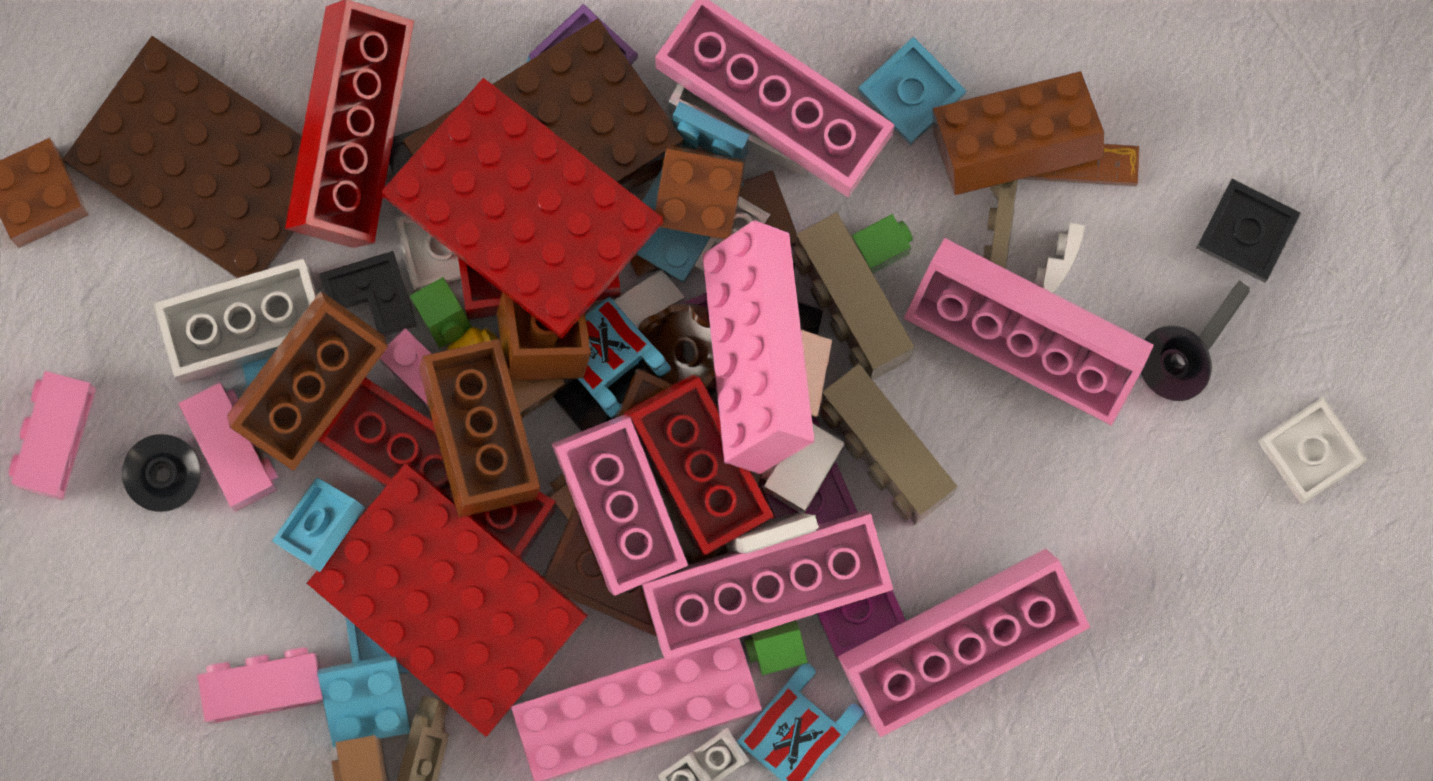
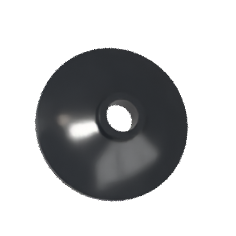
[1141,325,1212,401]
[122,434,201,512]

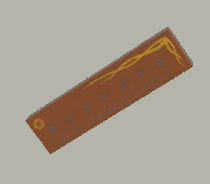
[1022,144,1140,186]

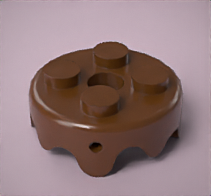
[638,303,717,395]

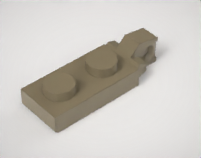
[983,180,1018,269]
[397,696,449,781]

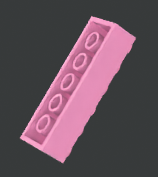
[655,0,895,198]
[702,220,814,474]
[903,238,1154,426]
[642,510,894,660]
[838,549,1090,737]
[511,638,762,781]

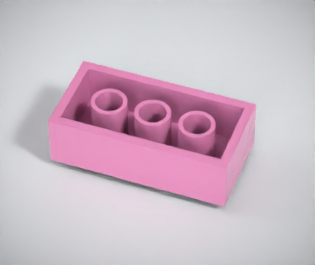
[551,414,688,596]

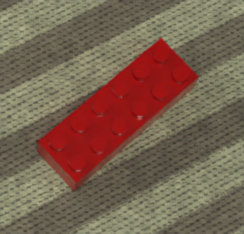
[285,0,414,248]
[317,377,557,559]

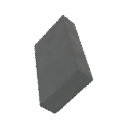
[1199,280,1250,351]

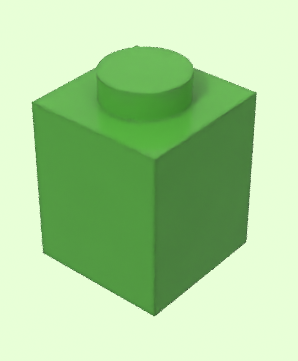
[851,214,913,274]
[410,277,472,349]
[744,620,808,675]

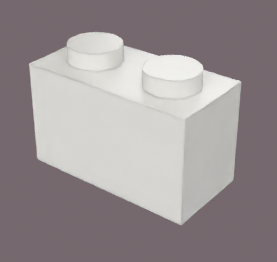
[761,424,845,513]

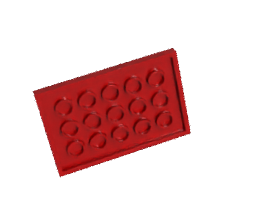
[381,78,663,339]
[306,462,589,737]

